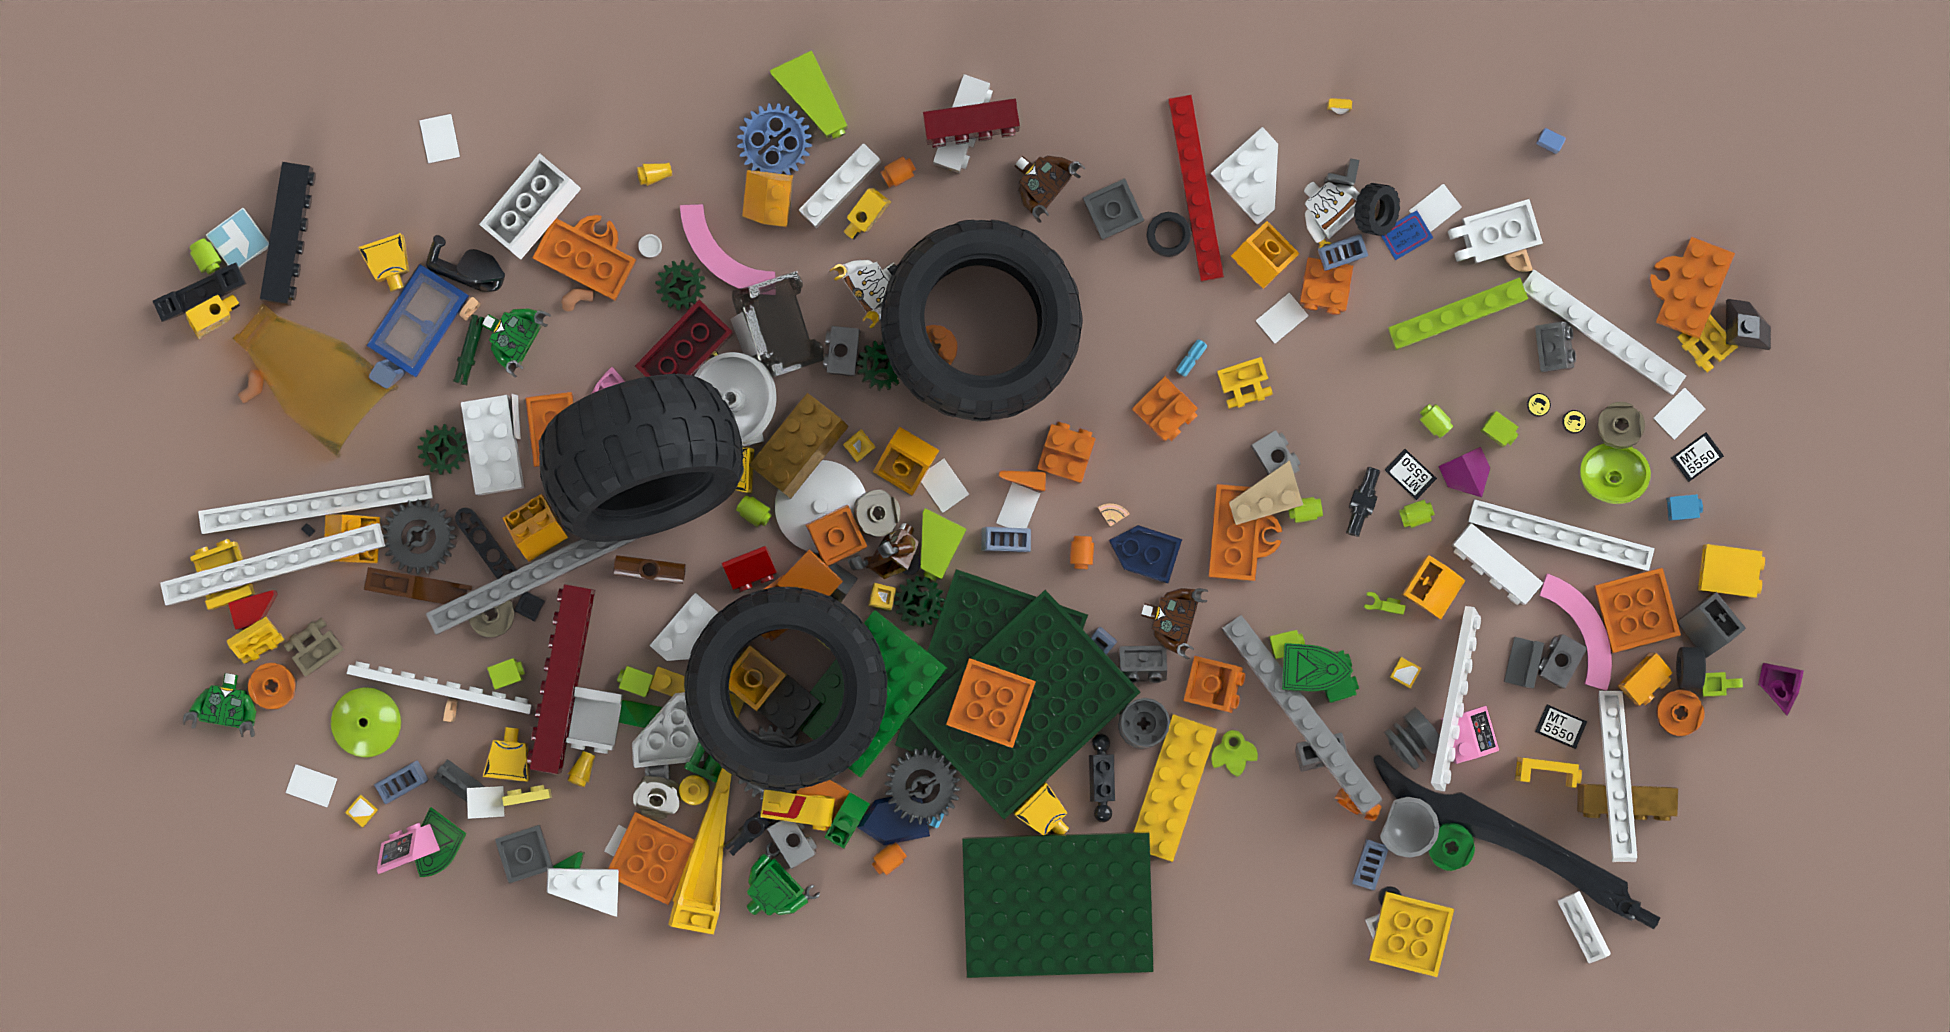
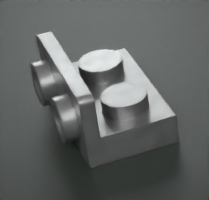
[1535,322,1576,372]
[1119,646,1167,684]

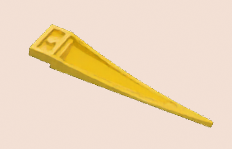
[668,768,731,935]

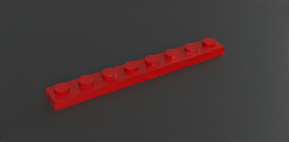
[1168,95,1224,282]

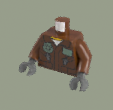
[1014,155,1085,223]
[848,523,919,580]
[1141,588,1208,659]

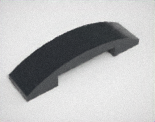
[153,262,246,322]

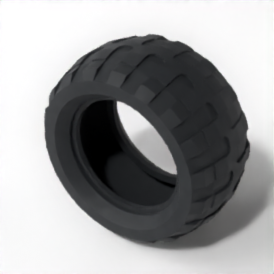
[881,219,1083,422]
[539,374,744,542]
[684,587,887,790]

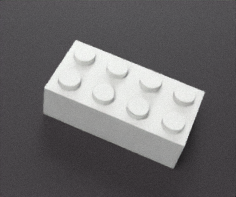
[479,153,581,259]
[461,395,524,496]

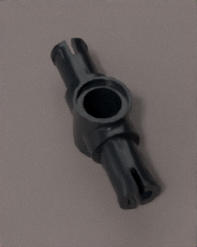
[1346,467,1380,537]
[724,811,773,856]

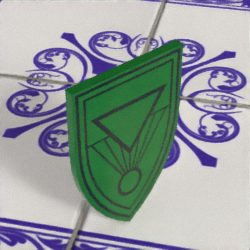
[1282,643,1353,692]
[415,807,467,877]

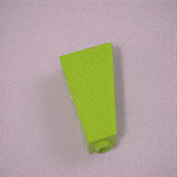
[770,50,848,139]

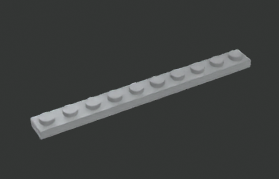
[426,538,639,635]
[1222,615,1383,815]

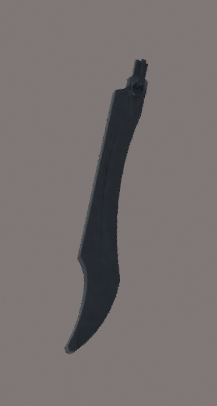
[1373,755,1661,929]

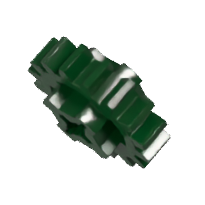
[655,260,706,311]
[856,340,900,391]
[417,424,469,475]
[894,576,945,627]

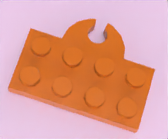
[532,215,637,301]
[1650,237,1735,339]
[1208,484,1282,581]

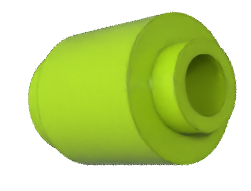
[189,238,222,274]
[1419,403,1453,438]
[736,495,772,528]
[1288,497,1323,523]
[1399,499,1435,528]

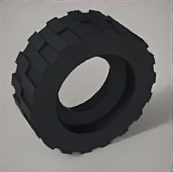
[1354,183,1400,236]

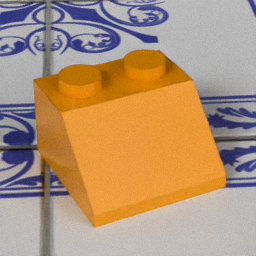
[742,170,793,227]
[1231,221,1300,289]
[873,427,940,496]
[729,645,787,711]
[1617,653,1673,706]

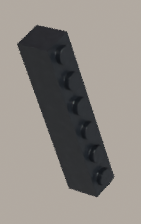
[260,162,316,305]

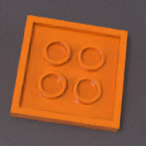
[1594,568,1681,653]
[946,658,1036,748]
[608,812,695,905]

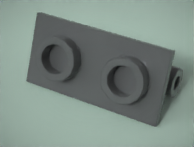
[434,759,485,802]

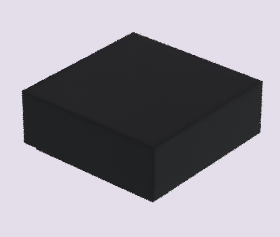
[514,592,545,622]

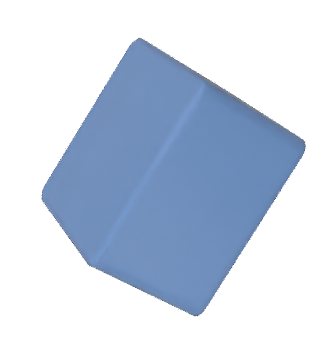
[1536,128,1566,154]

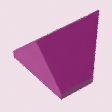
[1438,447,1490,498]
[1758,663,1804,716]

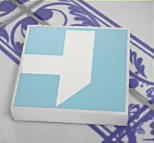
[206,208,269,269]

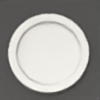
[639,234,662,258]

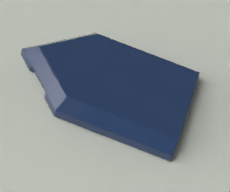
[1109,525,1182,583]
[857,792,930,846]

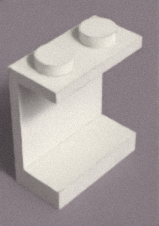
[566,687,623,754]

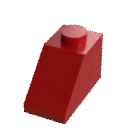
[228,590,278,631]

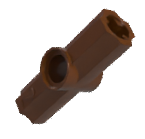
[614,555,686,584]

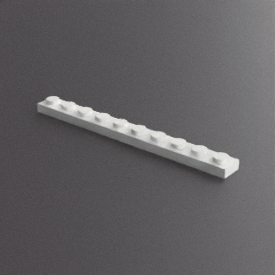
[198,475,433,534]
[160,523,385,605]

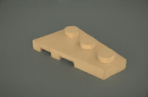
[1229,460,1303,525]

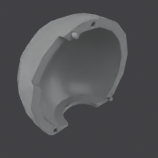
[1380,797,1439,858]

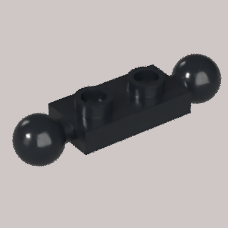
[1089,734,1115,822]

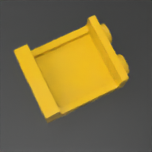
[190,539,256,610]
[1697,544,1765,598]
[1515,757,1582,788]

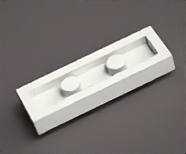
[1558,891,1611,963]

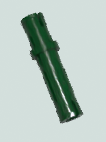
[453,314,485,386]

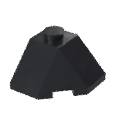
[1726,299,1771,350]

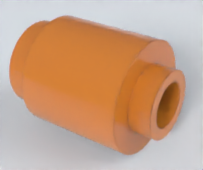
[880,156,916,188]
[1070,536,1094,569]
[872,842,907,876]

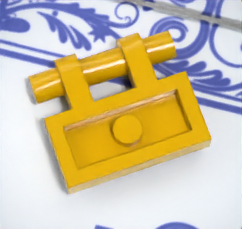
[1677,314,1738,373]
[1217,357,1273,409]
[226,616,285,664]

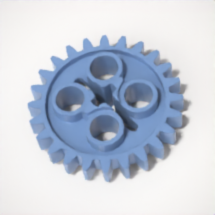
[737,103,812,175]

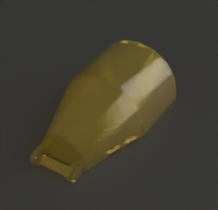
[232,303,399,458]

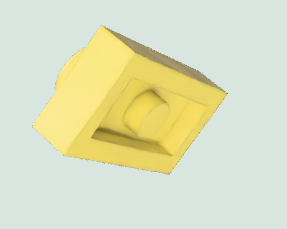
[502,785,552,806]

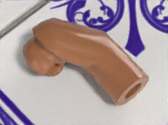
[561,288,594,311]
[238,369,264,403]

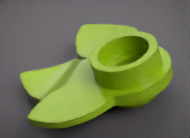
[1211,730,1258,777]

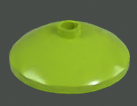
[1580,444,1651,504]
[331,687,401,757]

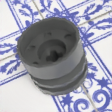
[1118,698,1170,749]
[1384,707,1440,770]

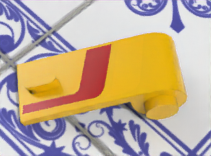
[761,789,835,830]

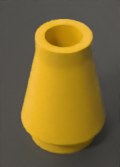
[637,163,672,186]
[568,751,595,787]

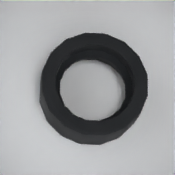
[1146,211,1191,257]

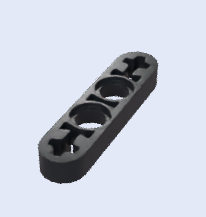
[455,508,517,579]

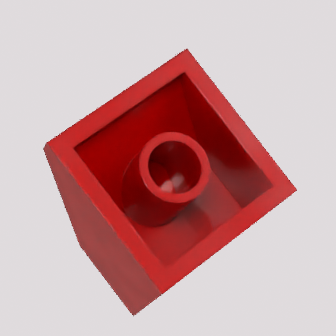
[722,546,777,592]

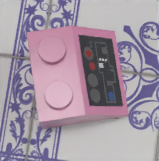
[1441,706,1499,764]
[377,823,440,874]

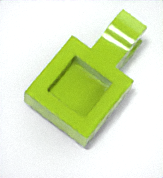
[1364,592,1406,615]
[1702,672,1743,696]

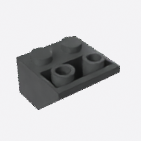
[1677,592,1746,658]

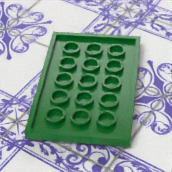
[802,610,948,778]

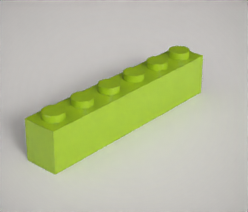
[1388,277,1528,350]

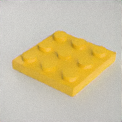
[1368,891,1454,977]

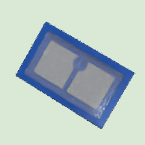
[367,264,469,377]

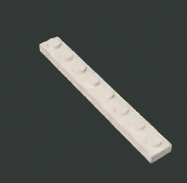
[1523,270,1686,395]
[1468,499,1655,571]
[1431,606,1481,791]
[347,661,534,714]
[1598,691,1637,862]

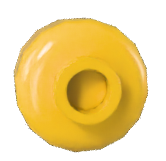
[679,775,710,805]

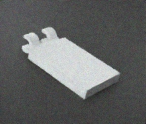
[1448,199,1543,264]

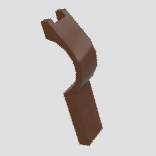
[364,567,472,604]

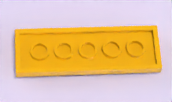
[1133,714,1217,862]

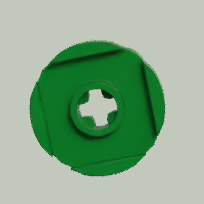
[1429,823,1475,871]

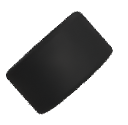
[1676,647,1706,689]

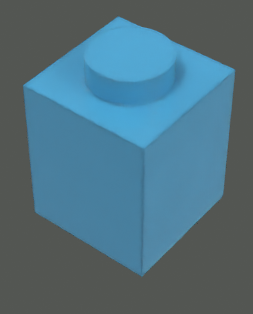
[1666,494,1703,521]

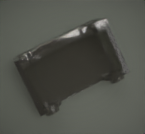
[732,271,824,377]

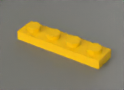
[650,666,744,718]

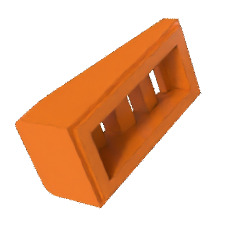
[999,470,1046,491]

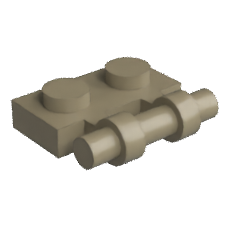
[283,617,344,677]

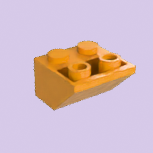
[502,493,568,562]
[324,515,380,563]
[1401,555,1466,620]

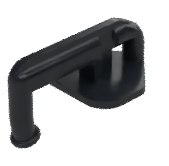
[426,235,505,292]

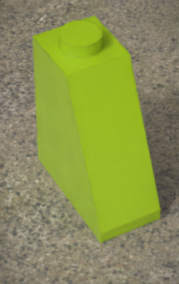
[921,508,967,581]

